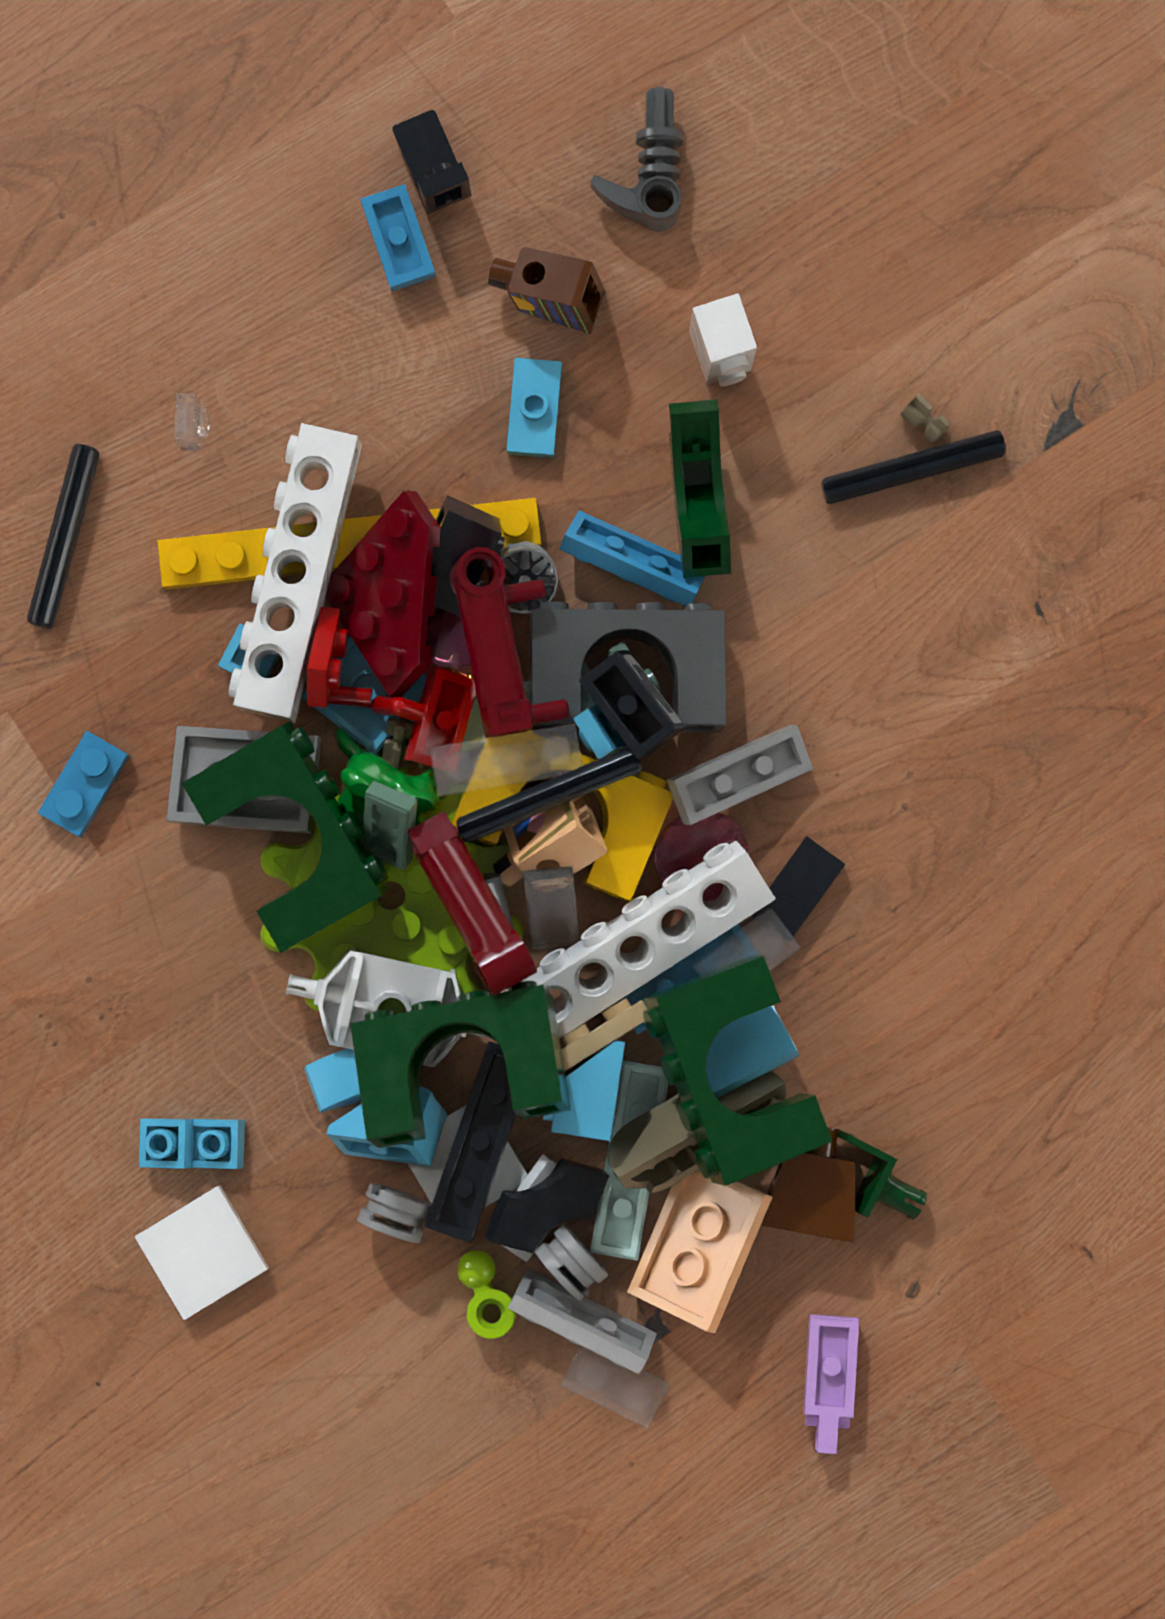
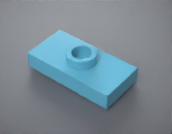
[506,358,562,458]

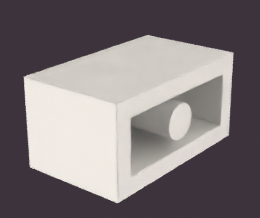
[689,293,757,387]

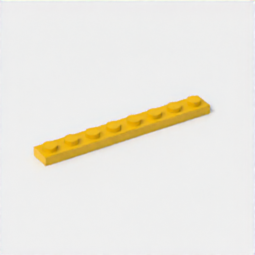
[157,498,541,590]

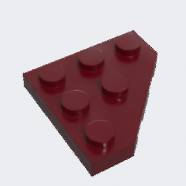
[326,490,441,697]

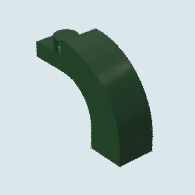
[669,399,731,578]

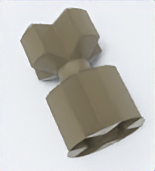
[900,394,950,443]
[382,717,414,768]

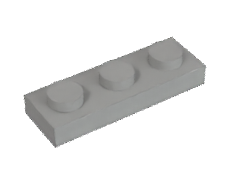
[667,725,813,825]
[508,1268,657,1375]

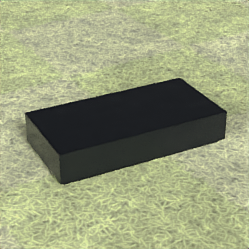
[751,836,845,942]

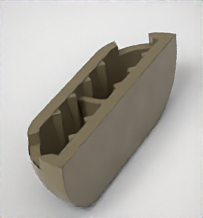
[608,1071,786,1193]

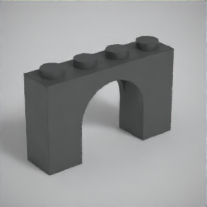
[529,602,726,733]

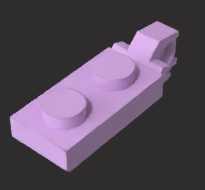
[803,1314,859,1454]

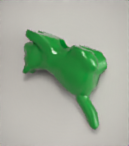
[334,728,440,826]

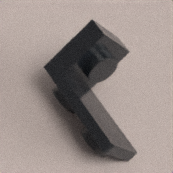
[392,110,471,214]

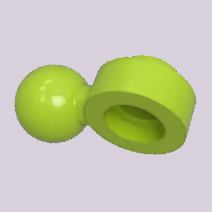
[457,1250,516,1339]

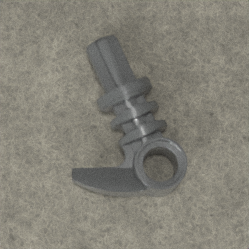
[590,87,683,232]

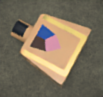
[493,771,608,889]

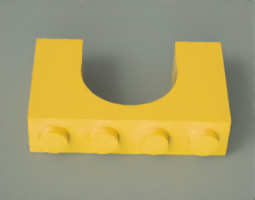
[451,728,673,902]

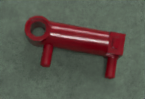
[450,547,570,739]
[407,811,537,996]

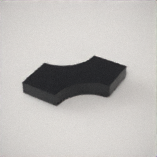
[485,1158,610,1253]

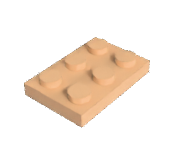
[627,1170,772,1333]

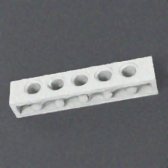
[228,423,362,723]
[500,841,776,1039]

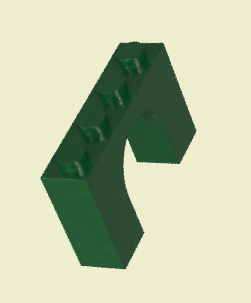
[181,721,389,953]
[643,955,832,1186]
[350,981,571,1148]

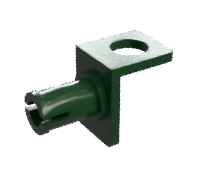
[838,1129,927,1220]

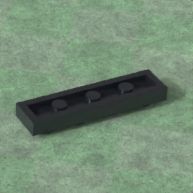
[424,1041,517,1244]

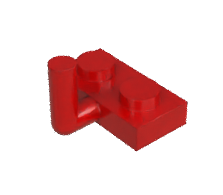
[307,607,373,708]
[371,667,476,774]

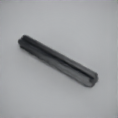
[821,430,1006,504]
[27,444,99,629]
[456,747,642,843]

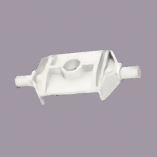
[286,947,494,1067]

